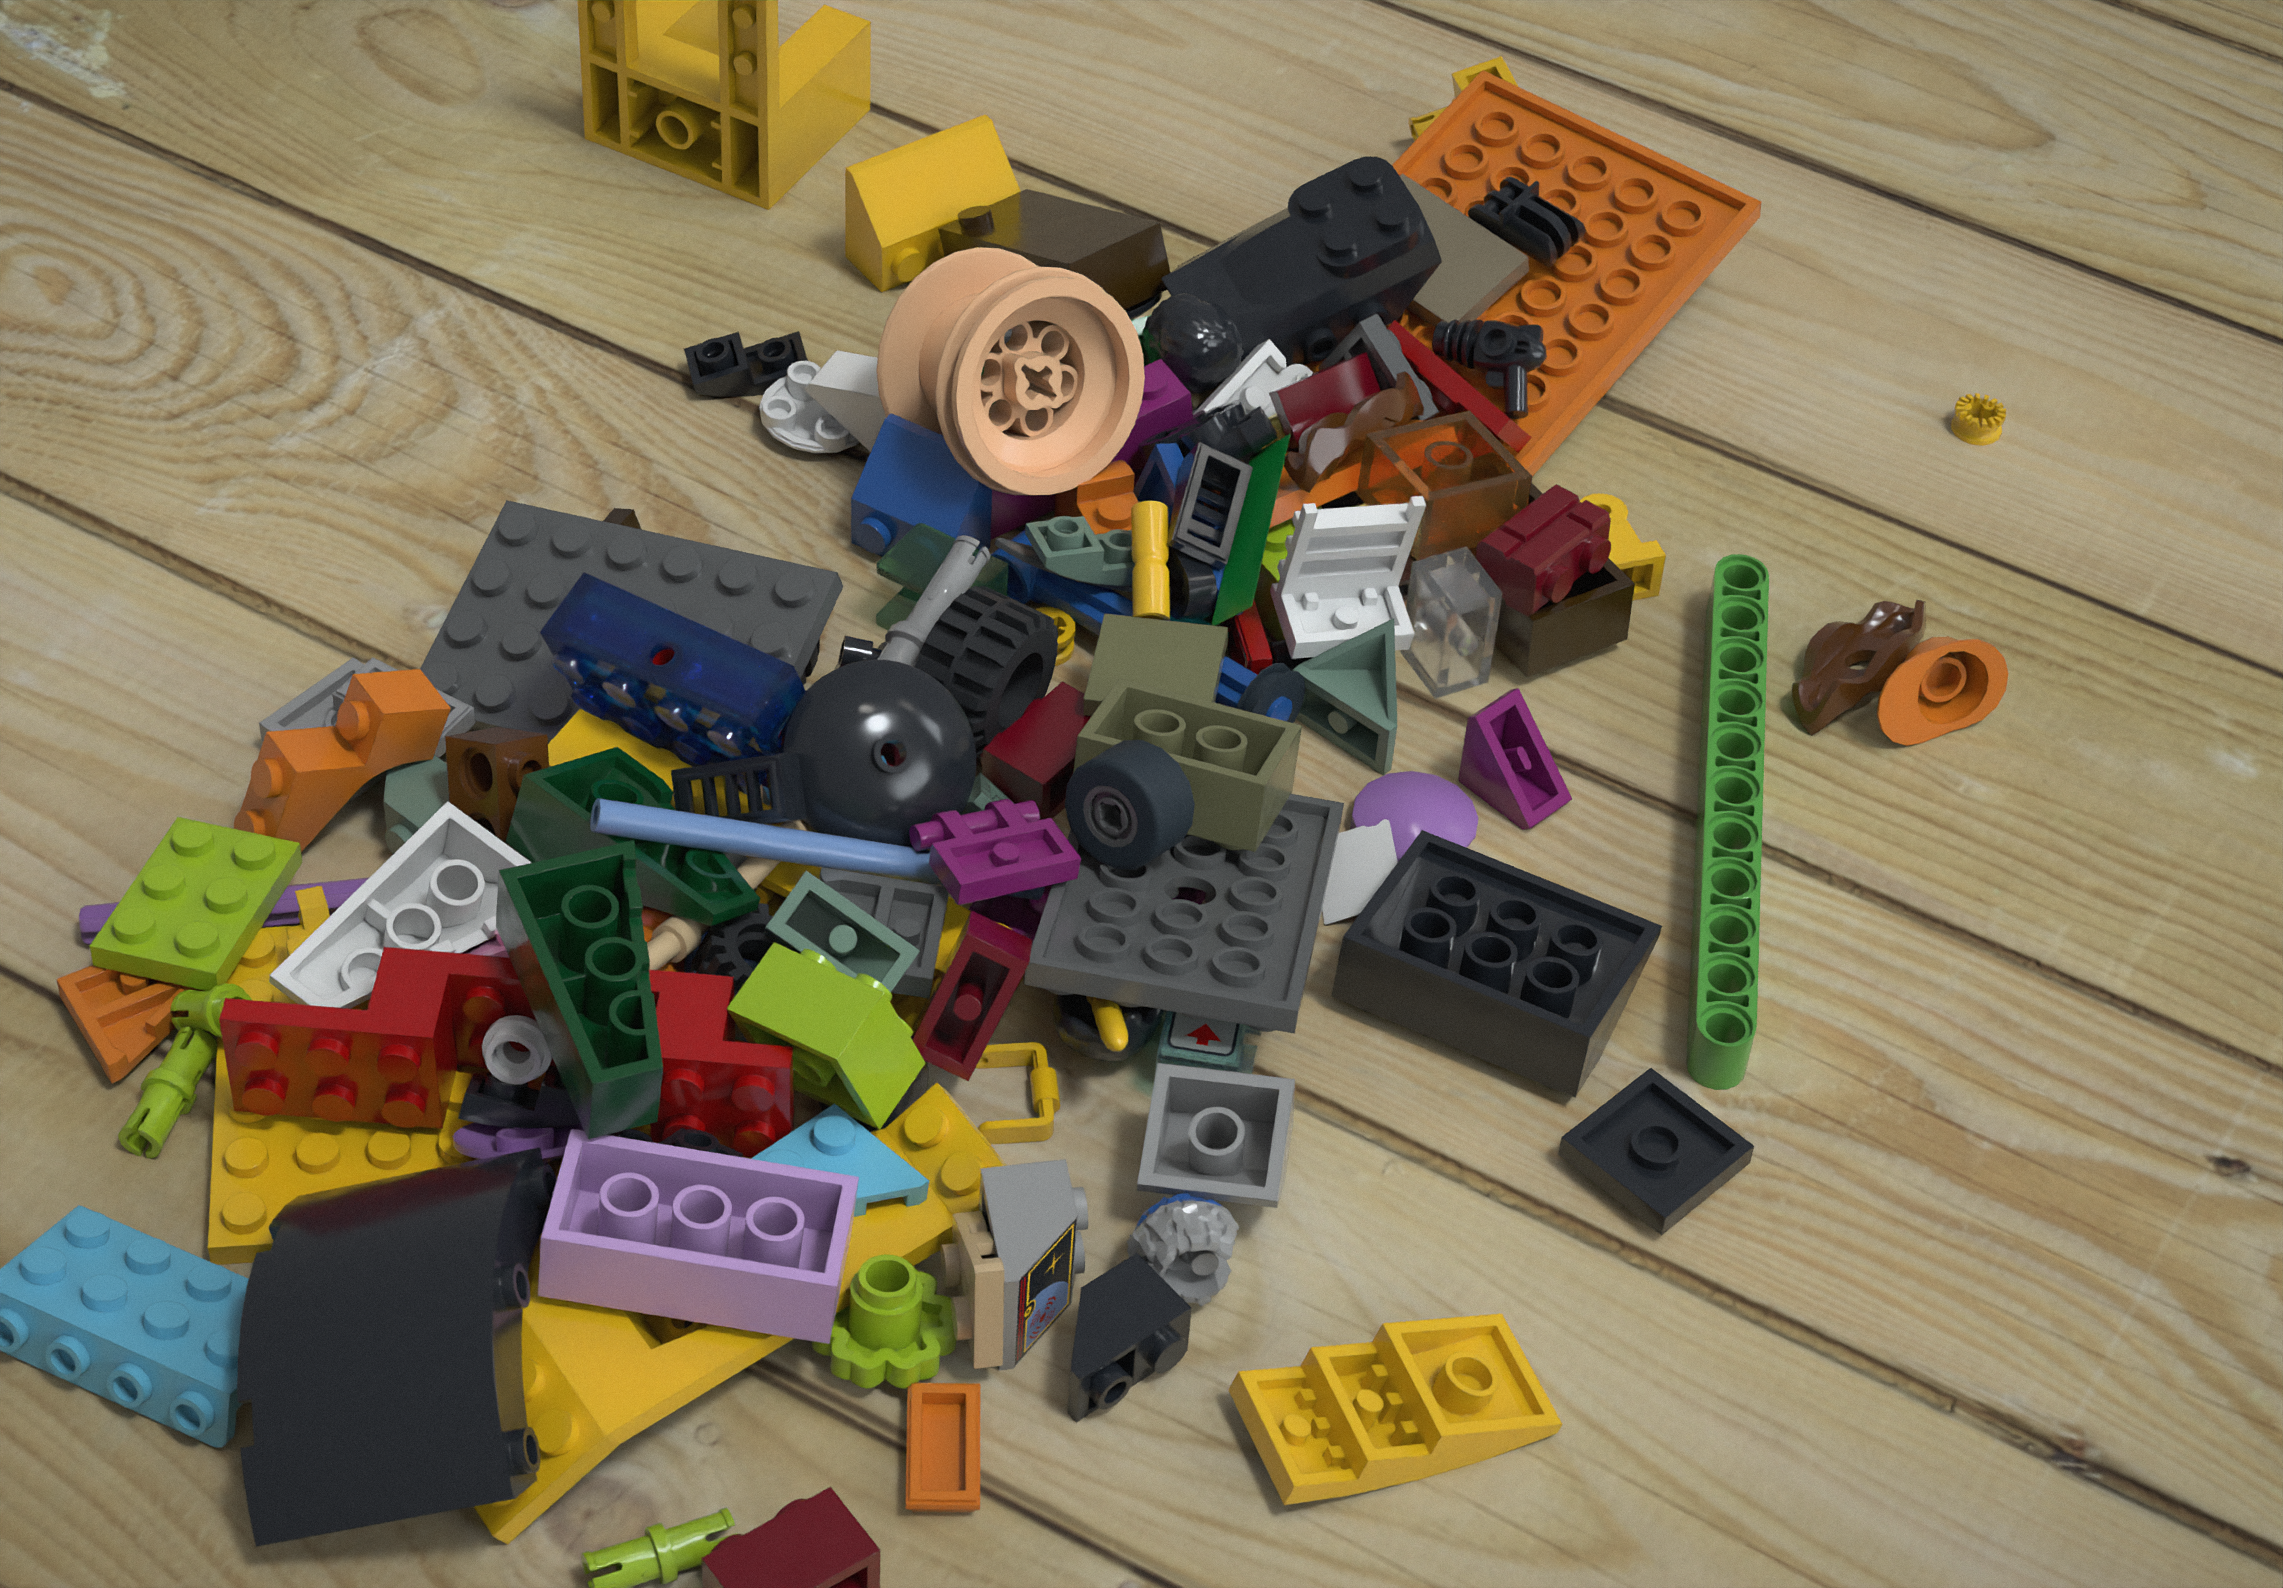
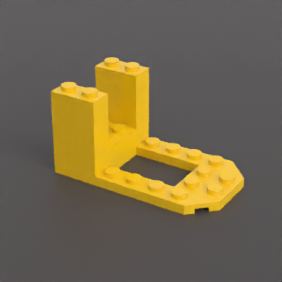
[577,0,871,210]

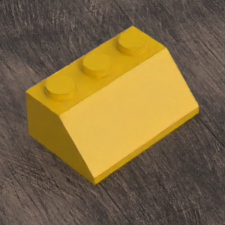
[845,114,1021,293]

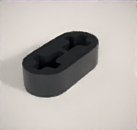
[1166,523,1217,619]

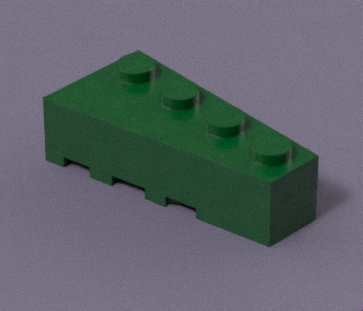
[496,840,663,1139]

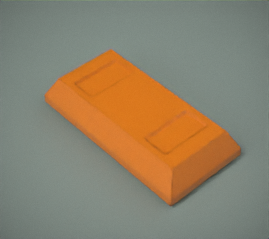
[906,1383,980,1512]

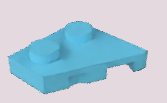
[751,1104,929,1217]

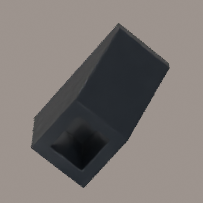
[1067,1253,1192,1423]

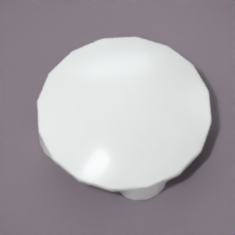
[759,361,859,453]

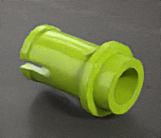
[170,983,252,1038]

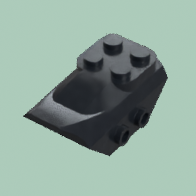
[1160,156,1442,367]

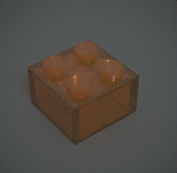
[1357,411,1533,561]

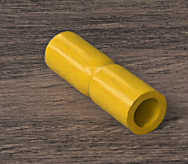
[1131,501,1170,621]

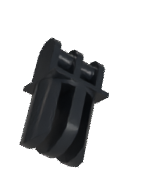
[1468,176,1586,268]

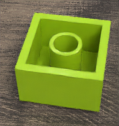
[726,942,925,1130]

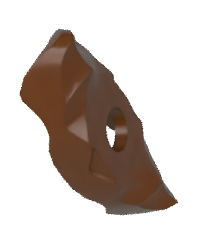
[1284,371,1424,493]
[1792,600,1926,736]

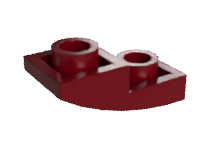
[1269,352,1381,448]

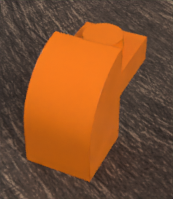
[1054,460,1139,535]

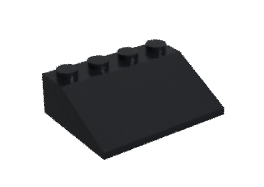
[1331,830,1662,1098]

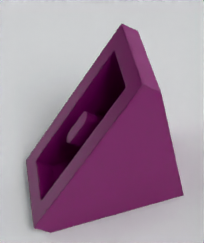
[1458,688,1572,830]

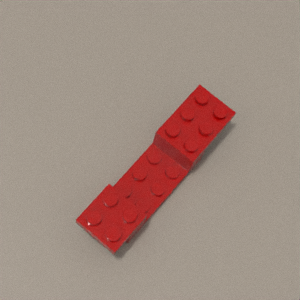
[219,947,794,1158]

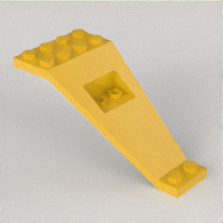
[474,1082,1007,1544]

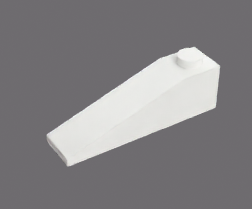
[269,801,531,1009]

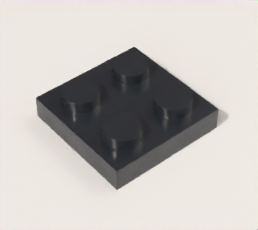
[1558,1068,1754,1235]

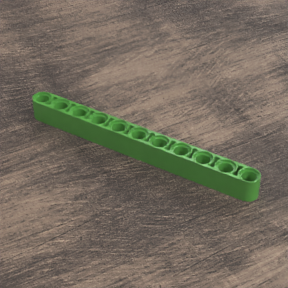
[1686,554,1769,1090]

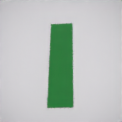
[1211,434,1290,626]

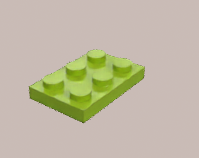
[90,817,303,991]

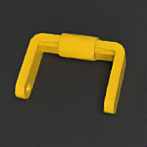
[976,1042,1060,1145]

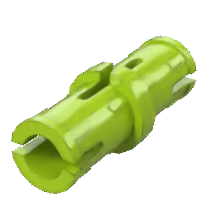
[118,1027,217,1159]
[581,1508,738,1588]

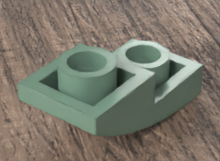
[1025,516,1135,586]

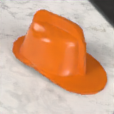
[1877,636,2009,746]

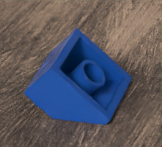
[851,413,992,579]

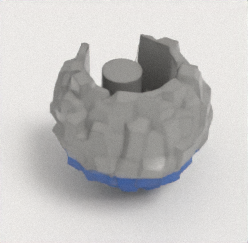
[1127,1193,1239,1306]

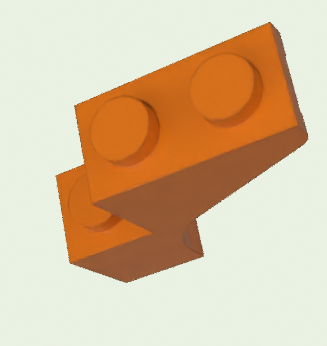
[234,669,451,852]

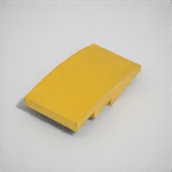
[1228,1313,1563,1505]

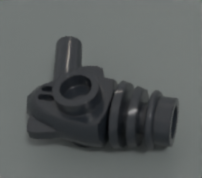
[1432,319,1547,419]

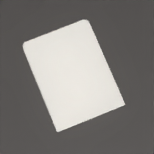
[1322,819,1398,925]

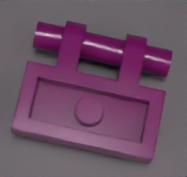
[909,799,1081,905]

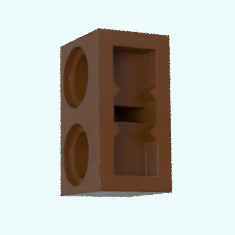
[445,727,549,861]

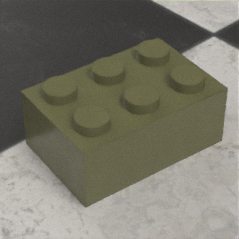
[1073,678,1302,852]

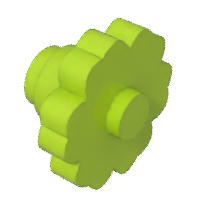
[812,1254,956,1389]

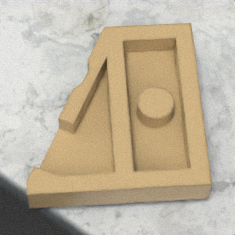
[941,1211,1004,1369]

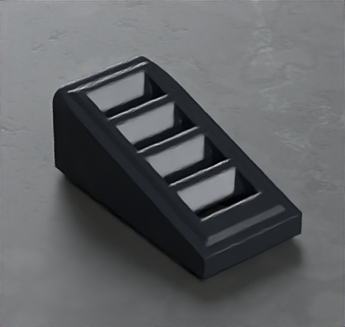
[1167,442,1253,570]
[671,753,807,825]

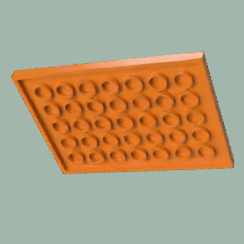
[1304,70,1762,480]

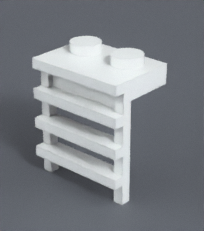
[1270,496,1426,659]

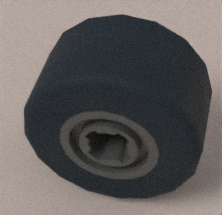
[1065,740,1195,869]

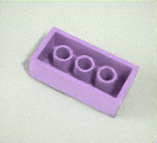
[538,1129,859,1344]

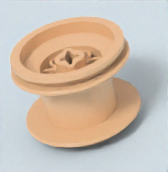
[876,247,1145,495]

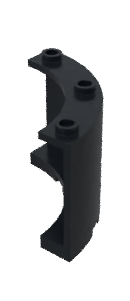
[237,1147,557,1547]

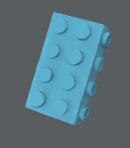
[0,1205,249,1448]

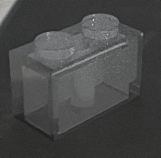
[1400,547,1502,699]

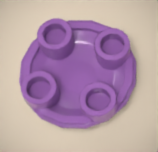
[1350,771,1479,862]

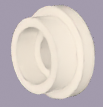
[482,1015,553,1085]

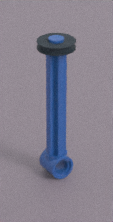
[984,530,1305,723]

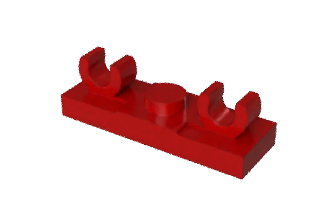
[1387,320,1532,459]

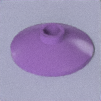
[453,1122,584,1165]

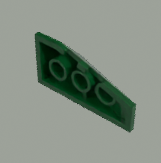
[506,747,760,926]

